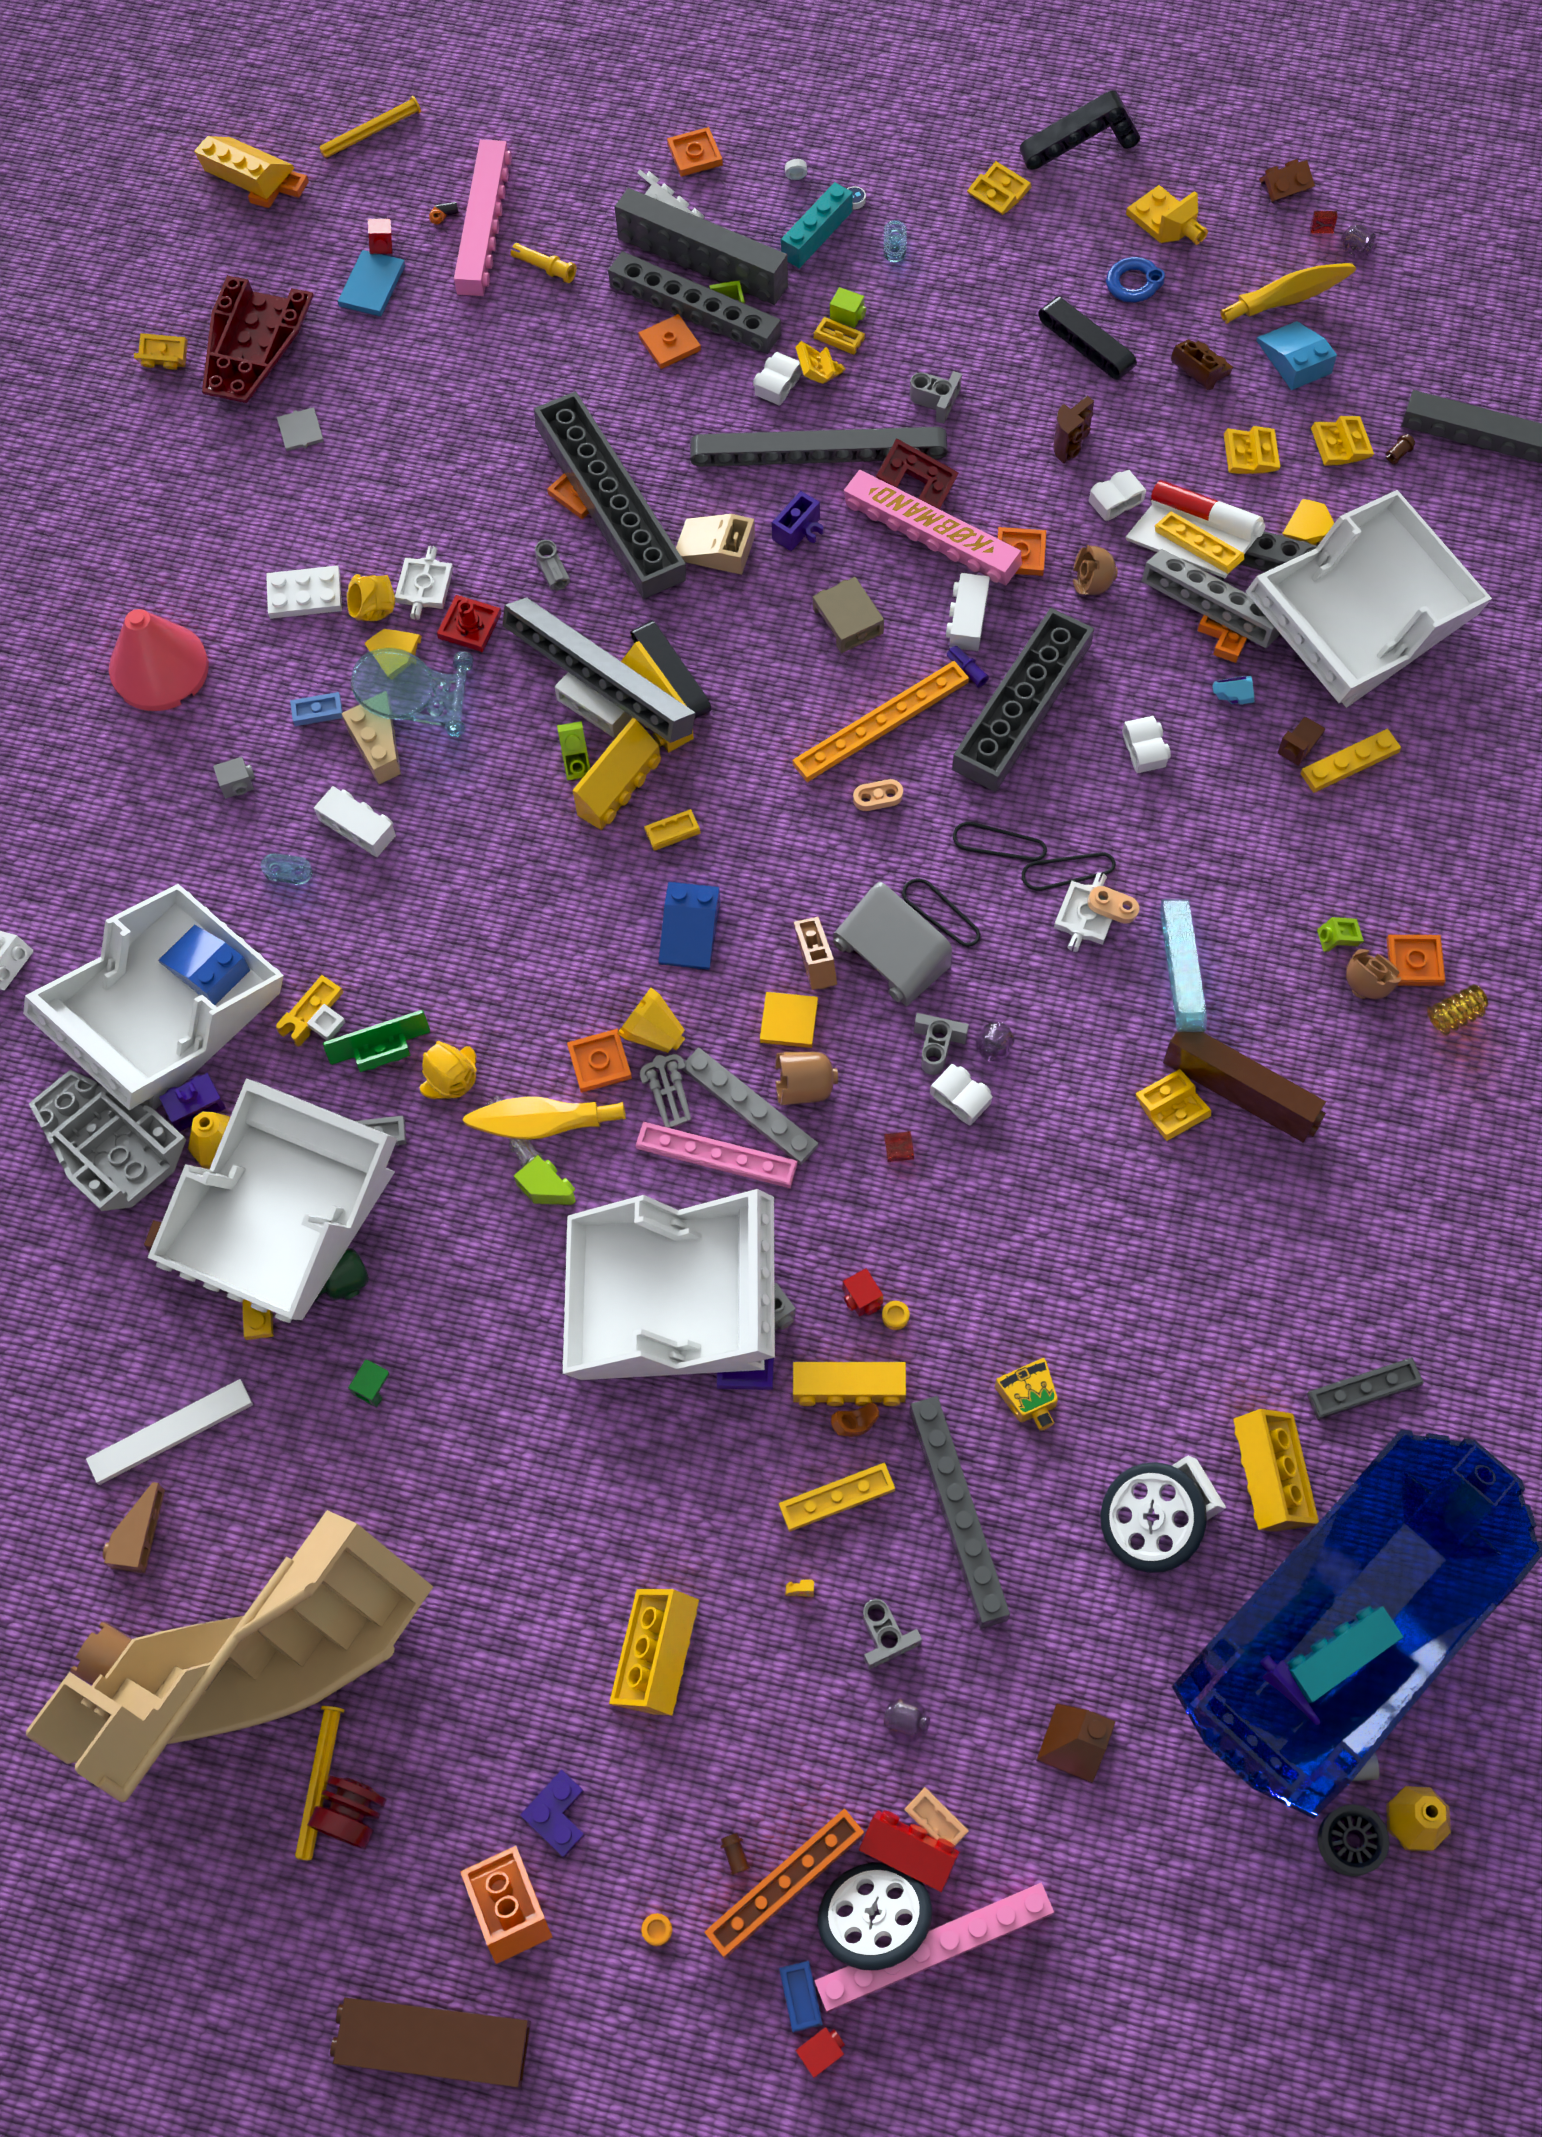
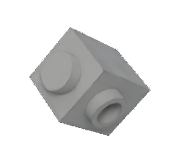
[213,757,256,799]
[774,1283,796,1330]

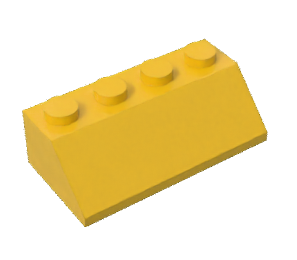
[194,136,294,199]
[621,641,694,753]
[572,718,661,830]
[1233,1409,1319,1532]
[609,1589,699,1716]

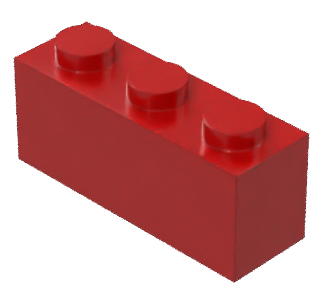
[859,1810,960,1892]

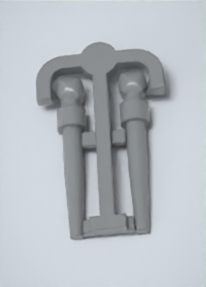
[640,1054,691,1128]

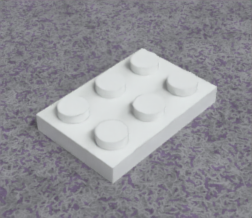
[266,566,342,619]

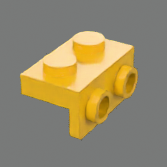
[134,333,188,370]

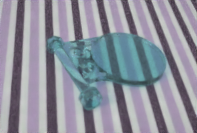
[351,648,473,737]

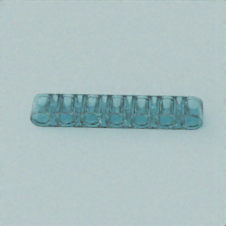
[1160,899,1207,1032]

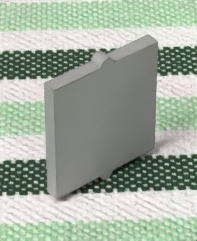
[277,407,324,451]

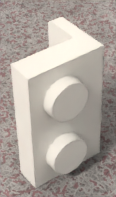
[0,931,33,990]

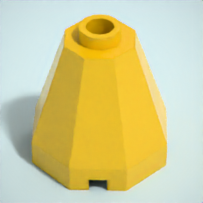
[617,988,685,1053]
[188,1112,231,1169]
[1386,1786,1451,1852]

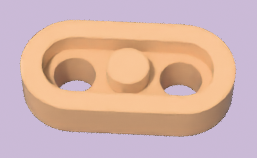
[853,779,903,811]
[1088,886,1139,924]

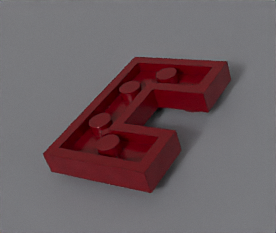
[876,438,959,510]

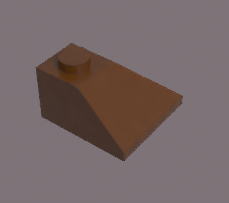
[1036,1703,1116,1783]

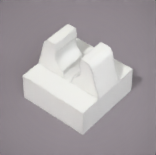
[307,1004,345,1041]

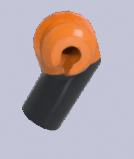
[429,202,458,224]

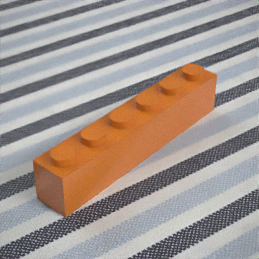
[704,1808,864,1959]

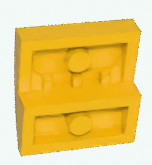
[967,161,1032,215]
[1311,416,1374,466]
[1224,426,1280,474]
[1136,1069,1211,1141]

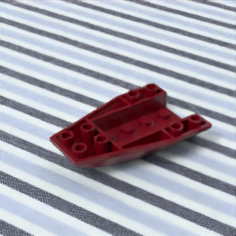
[202,275,314,403]

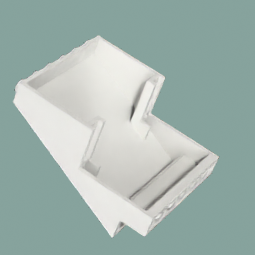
[1246,490,1492,708]
[23,884,284,1110]
[148,1078,398,1323]
[563,1189,775,1380]

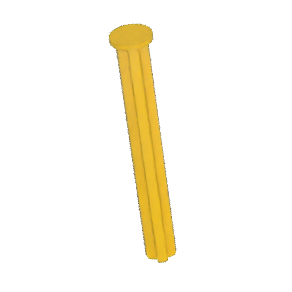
[319,96,421,158]
[295,1706,345,1861]

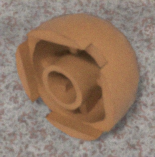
[1073,545,1118,595]
[1346,949,1401,999]

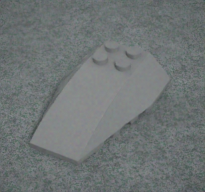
[29,1070,186,1211]

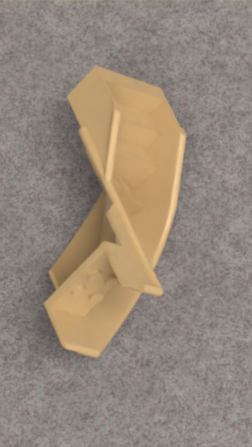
[26,1510,433,1802]

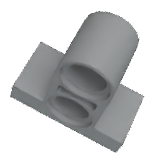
[910,371,962,424]
[914,1013,969,1075]
[863,1599,922,1670]

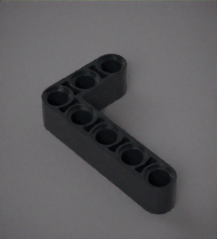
[1019,91,1140,170]

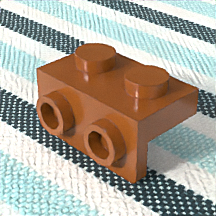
[1259,159,1315,202]

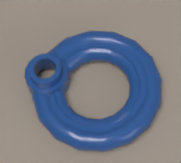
[1106,257,1165,303]

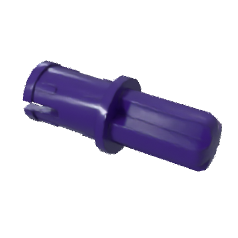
[947,646,989,688]

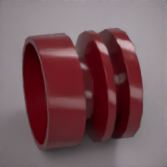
[307,1776,387,1849]

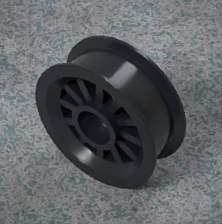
[1317,1804,1389,1876]

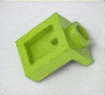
[1317,917,1364,952]

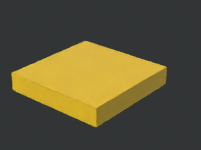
[760,992,818,1048]

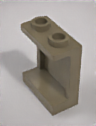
[813,577,884,653]

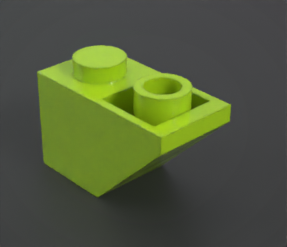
[557,721,590,780]
[513,1155,576,1205]

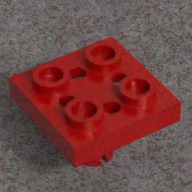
[437,595,502,652]

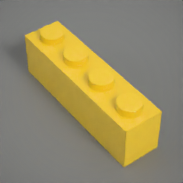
[793,1362,906,1406]

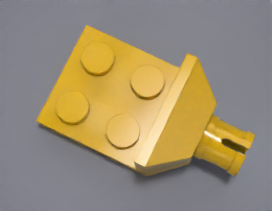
[1126,185,1208,245]

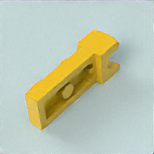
[276,975,344,1047]

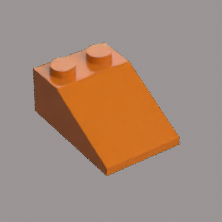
[460,1846,553,1964]

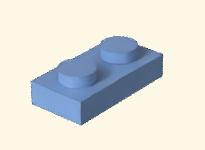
[290,692,343,726]

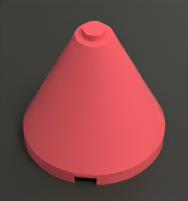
[109,609,209,711]

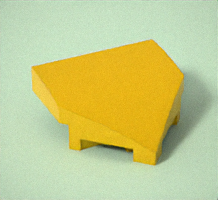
[795,341,846,384]
[1282,499,1334,545]
[365,629,422,681]

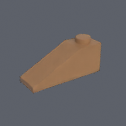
[793,917,837,990]
[103,1482,165,1573]

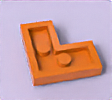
[248,171,309,208]
[1197,615,1248,663]

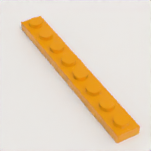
[792,661,969,782]

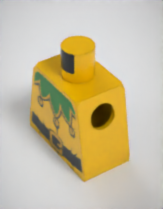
[994,1358,1058,1431]

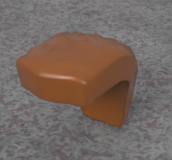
[831,1403,879,1437]

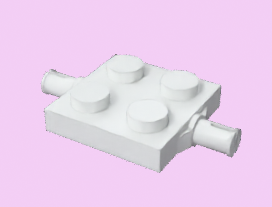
[395,546,453,620]
[1054,873,1112,952]

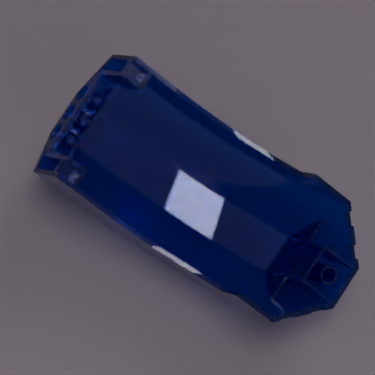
[1172,1429,1542,1819]

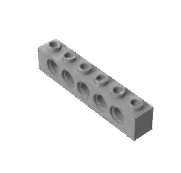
[1142,549,1280,648]

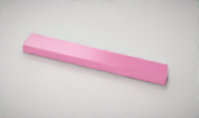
[636,1122,798,1188]

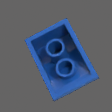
[658,882,721,970]
[158,925,250,1005]

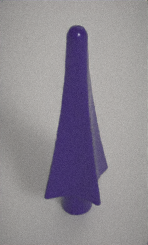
[1260,1655,1321,1725]

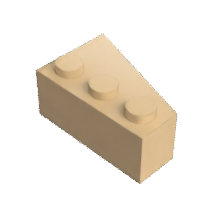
[341,692,401,785]

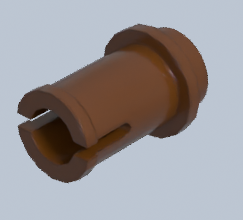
[1385,434,1415,464]
[720,1833,750,1875]

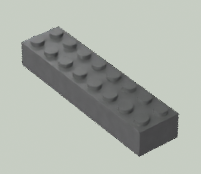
[614,188,788,305]
[952,608,1094,792]

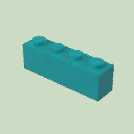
[781,182,853,269]
[1287,1606,1403,1703]

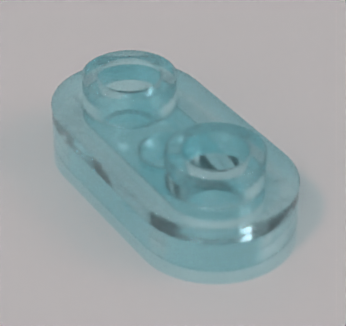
[883,221,907,262]
[261,853,313,884]

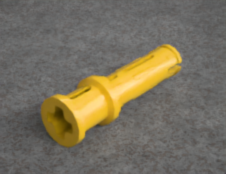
[511,243,577,283]

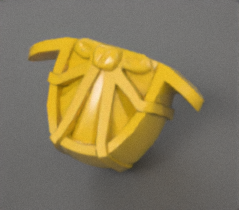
[347,574,395,621]
[419,1041,477,1099]

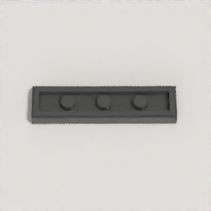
[1307,1357,1424,1420]

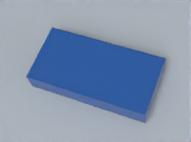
[779,1961,823,2032]

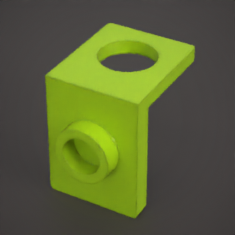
[709,280,745,304]

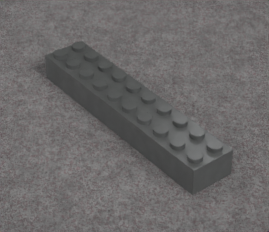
[534,391,686,599]

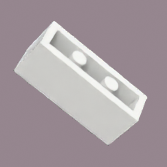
[946,573,990,651]
[555,672,633,738]
[314,786,396,857]

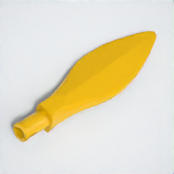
[1220,263,1357,324]
[463,1097,626,1139]

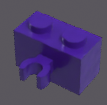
[772,490,824,551]
[159,1073,226,1132]

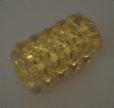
[1427,984,1488,1036]

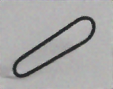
[953,822,1047,861]
[1021,852,1116,891]
[902,878,981,947]

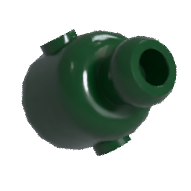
[313,1248,369,1303]

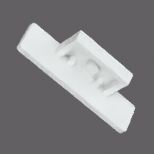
[638,170,705,219]

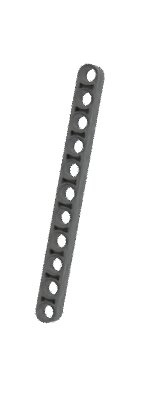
[690,427,948,467]

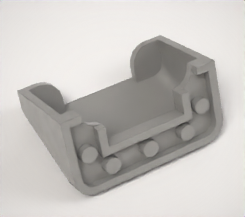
[833,882,952,1007]

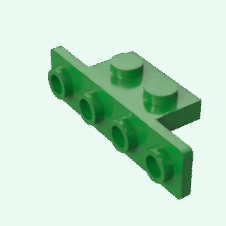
[323,1010,430,1072]

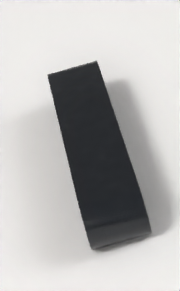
[1038,296,1137,380]
[630,620,712,720]

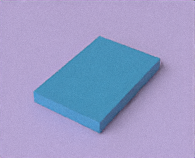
[338,250,406,317]

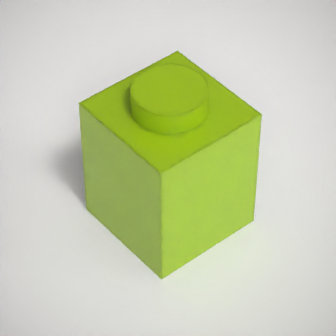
[830,287,867,328]

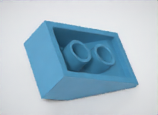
[1256,321,1337,390]

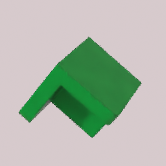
[348,1359,389,1408]

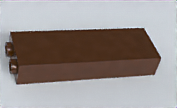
[1163,1021,1326,1143]
[330,1997,531,2088]

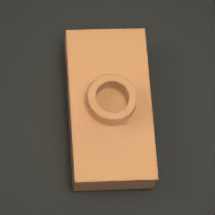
[904,1787,969,1846]

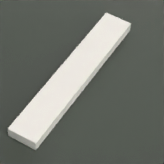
[86,1379,253,1485]

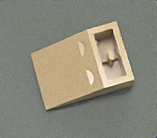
[676,514,755,575]

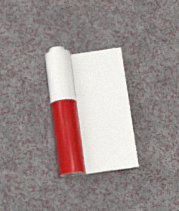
[1126,480,1265,578]

